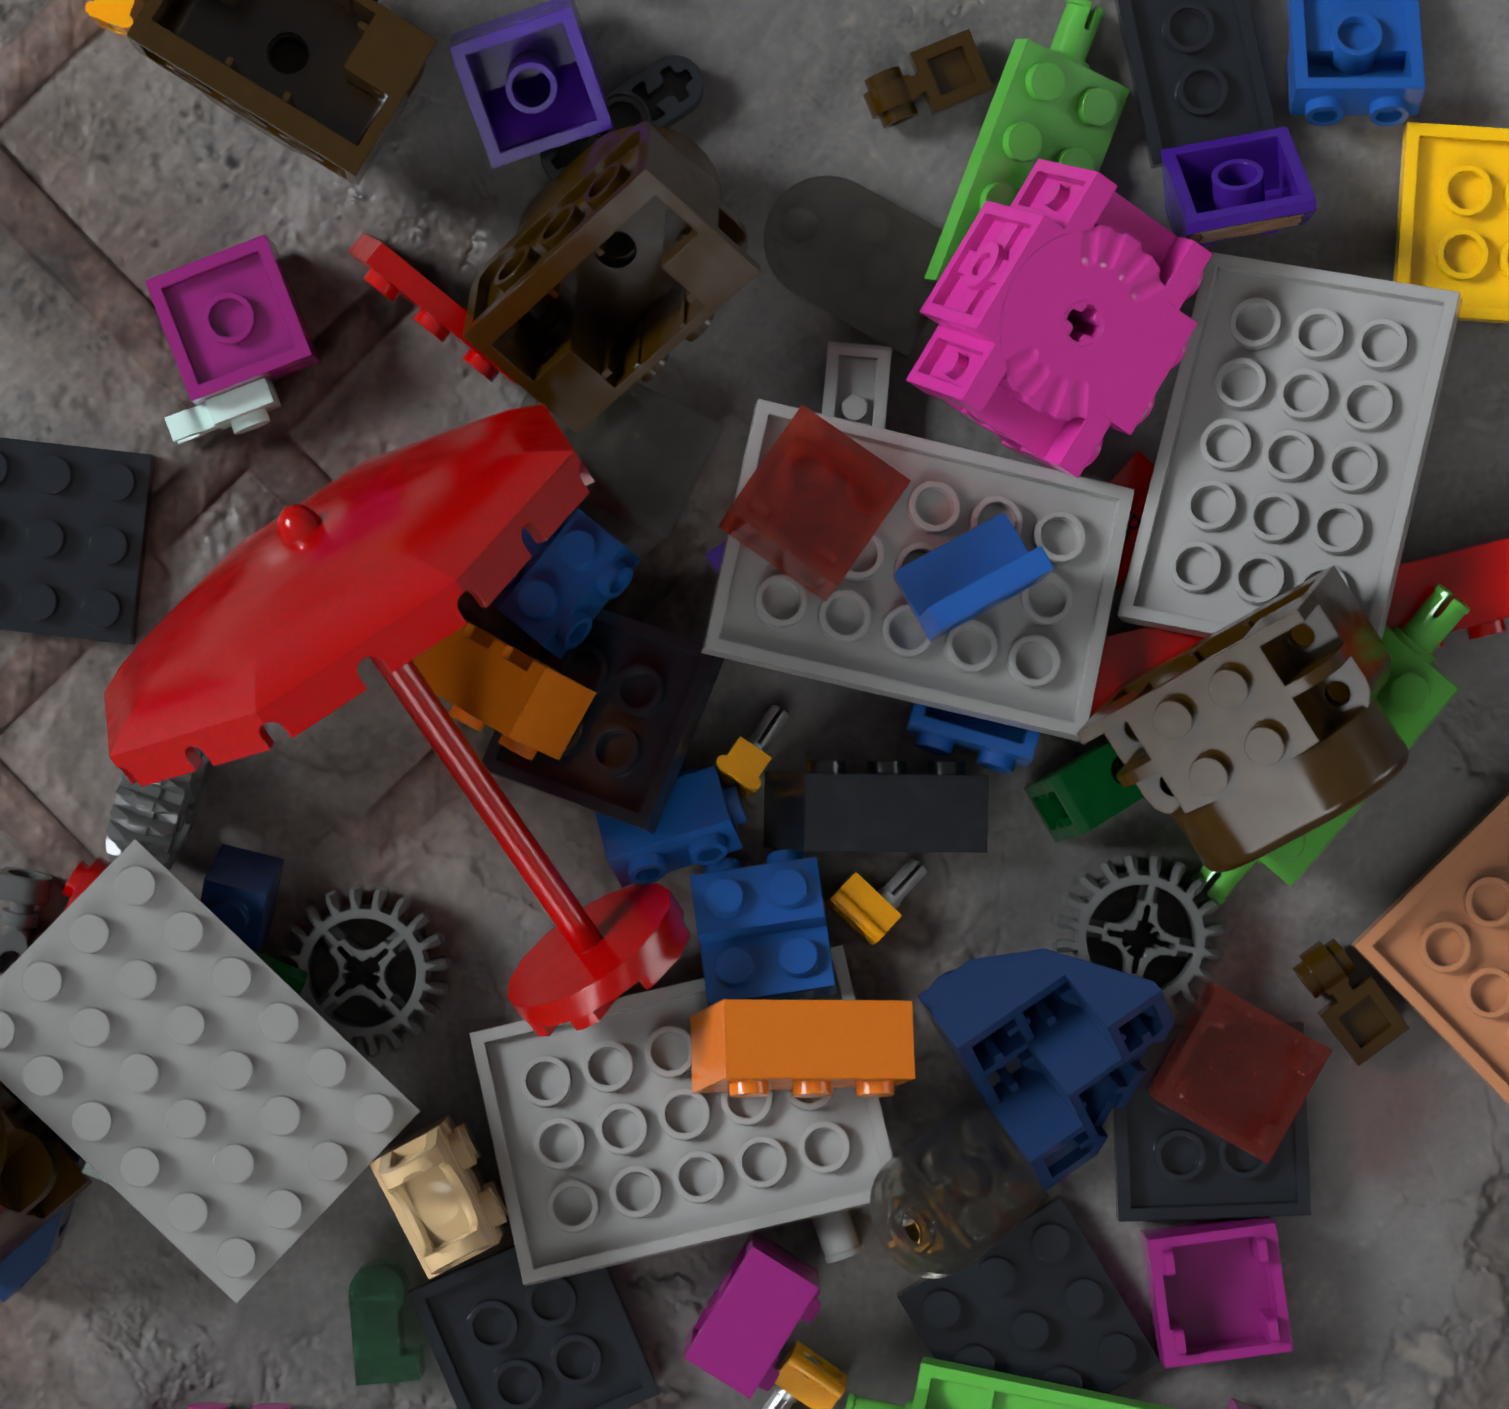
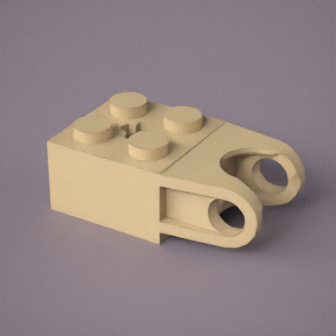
[369,1114,508,1279]

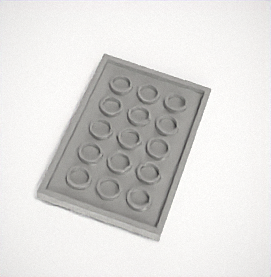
[1117,252,1462,640]
[701,399,1135,742]
[0,839,420,1303]
[469,945,902,1286]

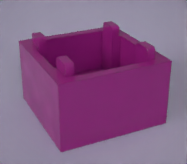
[145,234,321,406]
[1140,1217,1293,1369]
[683,1232,822,1399]

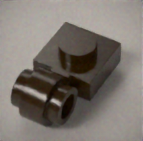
[863,29,993,129]
[1292,938,1410,1066]

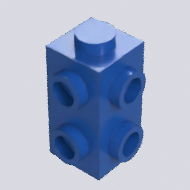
[595,766,747,887]

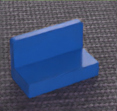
[894,513,1054,642]

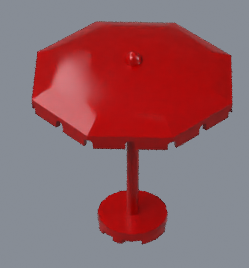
[104,404,690,1036]

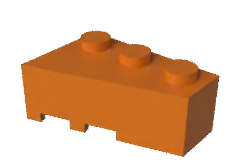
[412,620,596,761]
[690,999,915,1098]

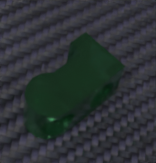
[348,1258,425,1386]

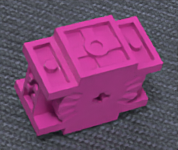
[906,158,1212,478]

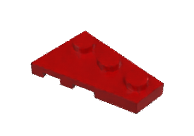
[347,233,516,384]

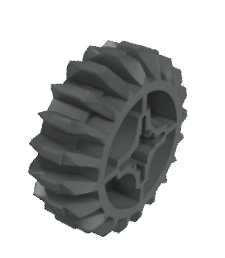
[105,747,213,870]
[1051,851,1225,1018]
[279,884,452,1058]

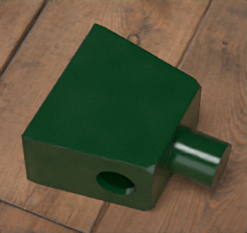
[1024,739,1144,843]

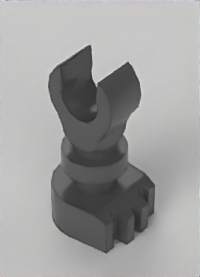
[0,866,53,974]

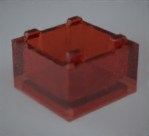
[718,404,911,602]
[1147,982,1333,1164]

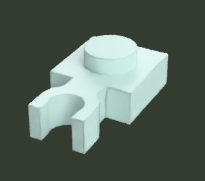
[165,377,282,445]

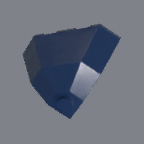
[918,949,1175,1191]

